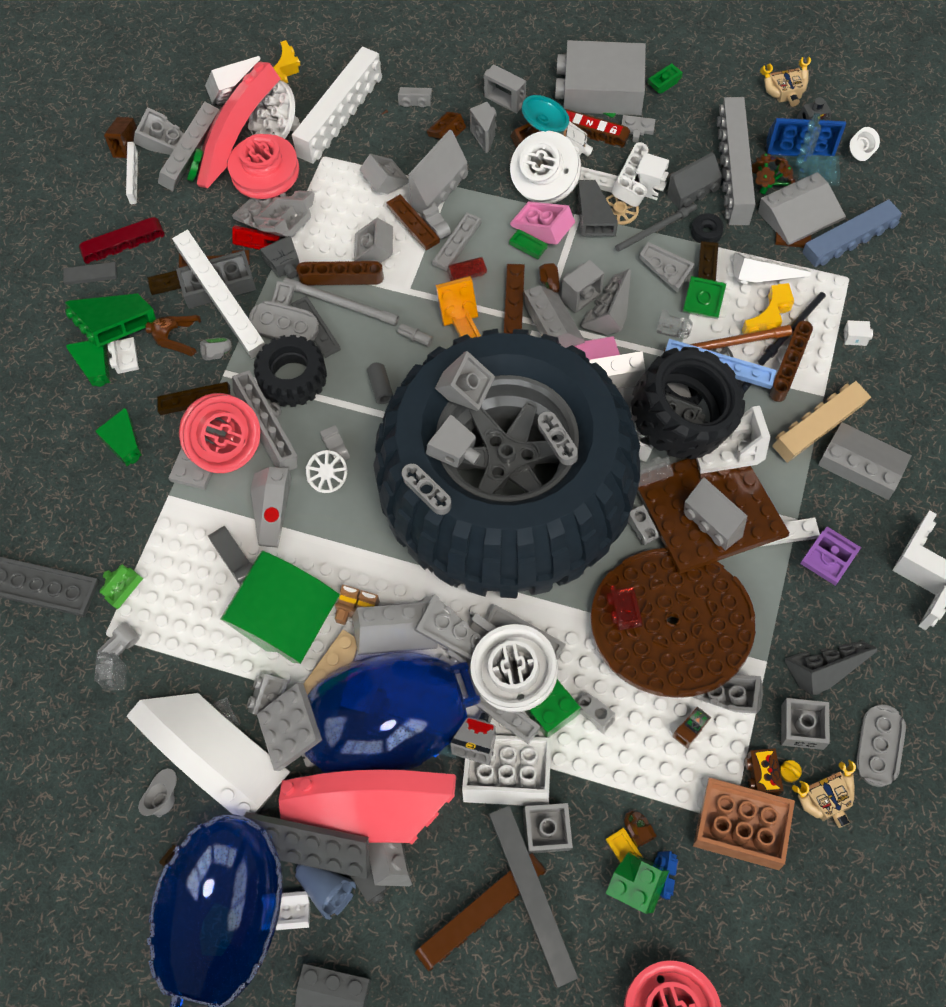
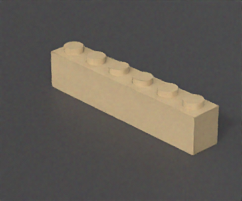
[772,381,871,463]

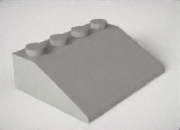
[408,130,468,214]
[758,172,846,245]
[818,422,912,500]

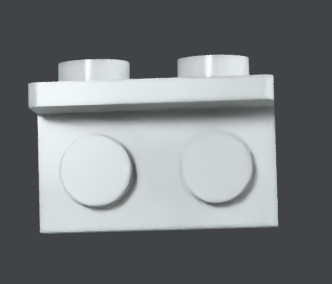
[107,337,139,374]

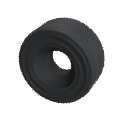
[691,213,724,243]

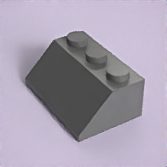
[667,152,722,209]
[295,964,372,1007]

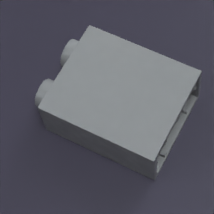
[555,40,646,115]

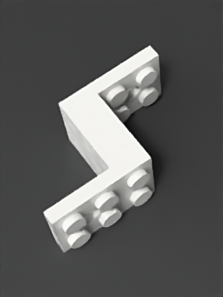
[892,510,946,630]

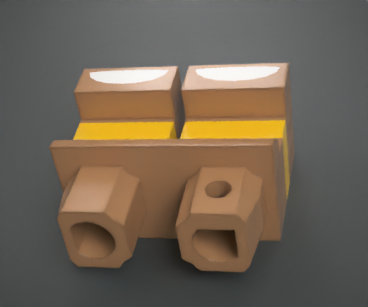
[335,584,380,627]

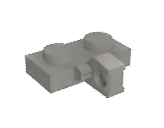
[621,115,656,143]

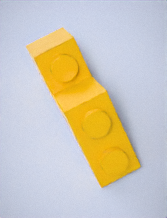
[273,40,300,83]
[742,283,794,334]

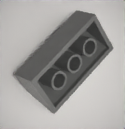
[176,250,256,309]

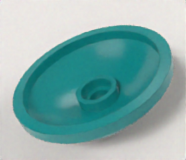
[521,95,569,133]

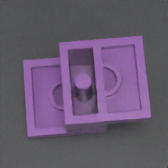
[800,527,861,586]

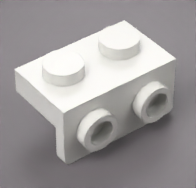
[263,891,310,931]

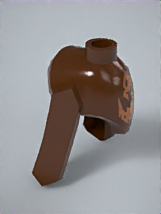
[146,315,201,356]

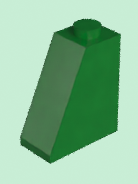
[66,341,110,387]
[95,408,142,466]

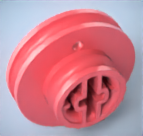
[228,134,299,199]
[179,393,260,473]
[623,961,721,1007]

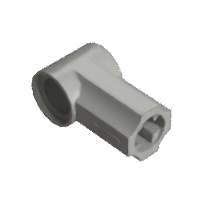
[98,622,140,663]

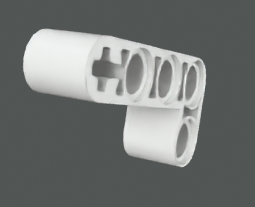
[611,142,648,207]

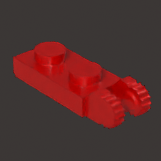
[232,226,280,250]

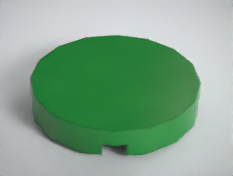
[187,148,203,181]

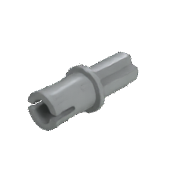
[398,324,433,347]

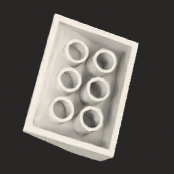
[205,56,260,105]
[462,735,551,806]

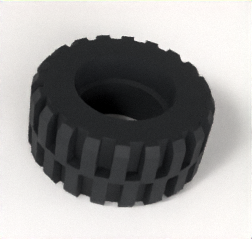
[254,335,327,407]

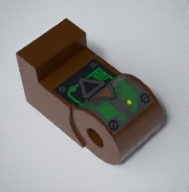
[672,707,711,749]

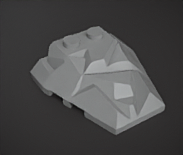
[232,190,314,237]

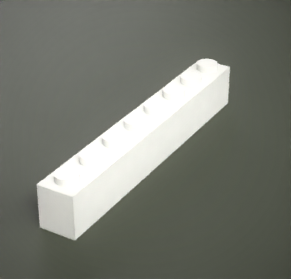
[172,229,265,359]

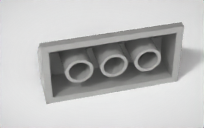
[524,286,585,348]
[352,603,438,655]

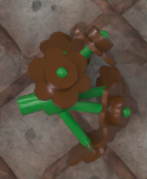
[751,153,795,194]

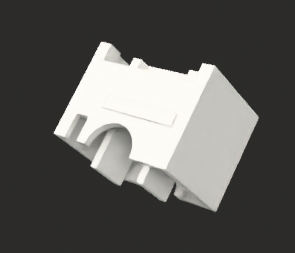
[636,153,669,200]

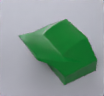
[647,63,683,93]

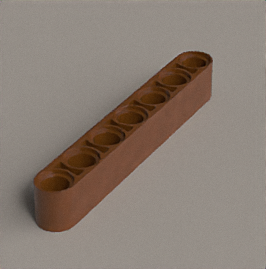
[415,853,547,972]

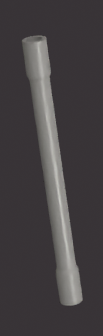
[283,277,399,326]

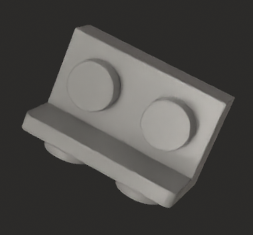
[398,87,432,107]
[247,672,288,715]

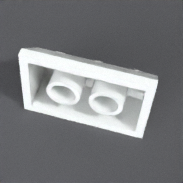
[589,351,645,388]

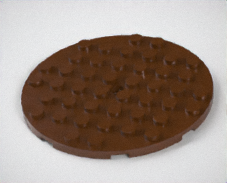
[591,548,756,698]

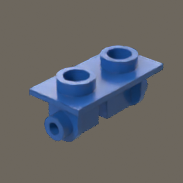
[655,851,678,900]

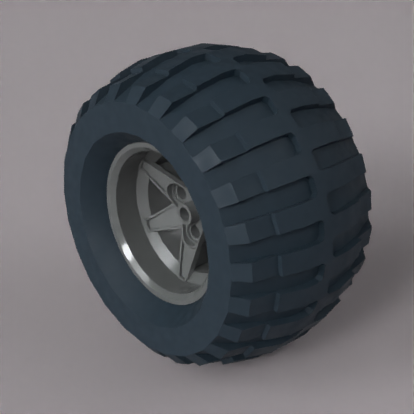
[373,328,641,599]

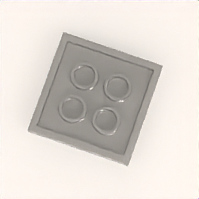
[257,683,322,771]

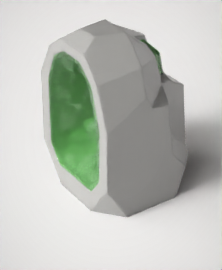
[200,338,232,360]

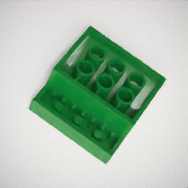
[220,551,340,664]

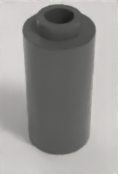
[367,362,394,404]

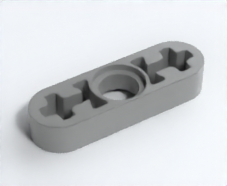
[538,411,578,465]
[402,464,451,515]

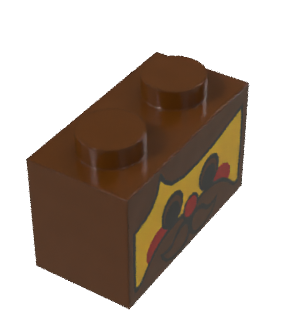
[744,748,784,795]

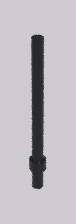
[758,292,826,366]

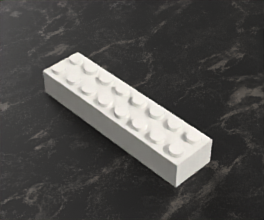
[292,46,382,164]

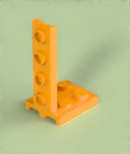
[435,276,481,338]

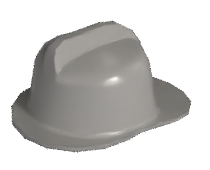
[138,768,177,817]

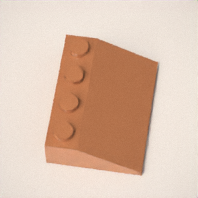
[693,778,795,870]

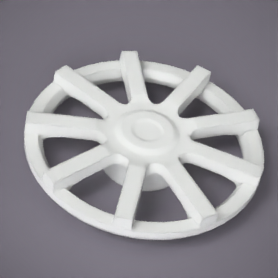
[306,450,347,493]

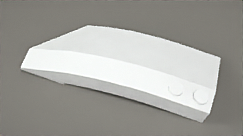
[127,693,290,822]

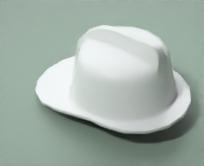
[849,127,880,161]

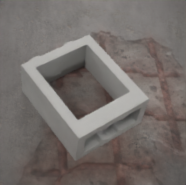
[484,64,526,114]

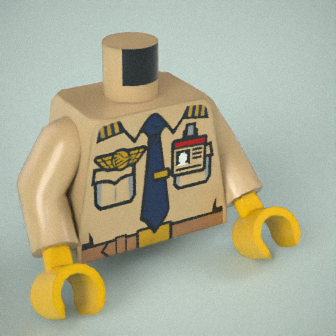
[760,57,811,107]
[792,760,856,828]

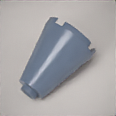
[295,864,356,920]

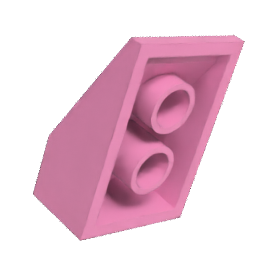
[510,201,575,245]

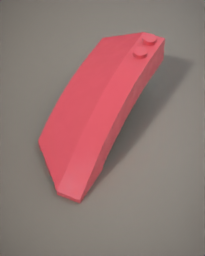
[197,62,281,189]
[279,770,456,844]

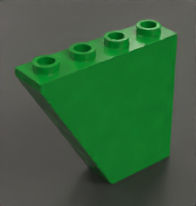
[65,293,156,348]

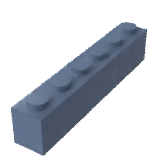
[802,200,902,267]

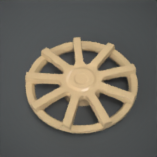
[606,194,639,225]

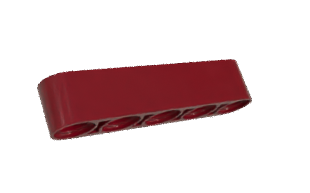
[79,217,165,264]

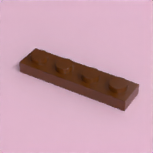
[386,194,440,251]

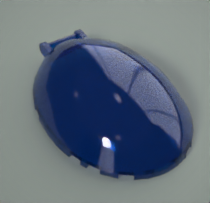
[304,652,481,773]
[147,814,282,1007]

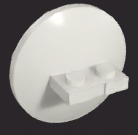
[248,80,300,139]

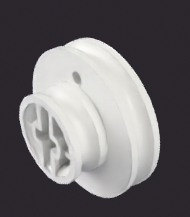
[510,131,581,204]
[471,624,558,712]

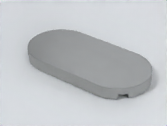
[249,301,319,341]
[856,704,906,787]

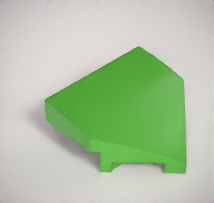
[100,564,144,609]

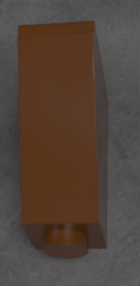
[104,117,137,158]

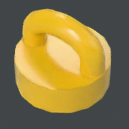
[779,760,802,783]

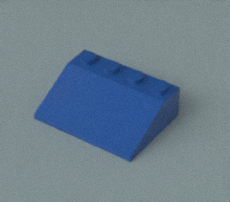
[766,118,846,158]

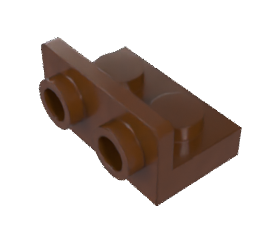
[427,111,466,139]

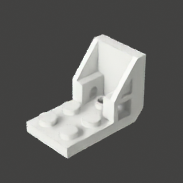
[696,406,770,474]

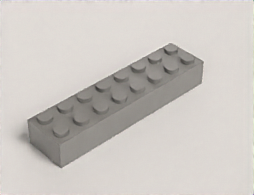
[717,97,755,225]

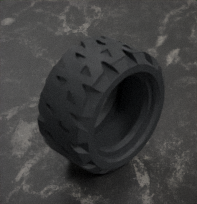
[631,347,745,459]

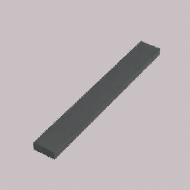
[488,806,578,988]

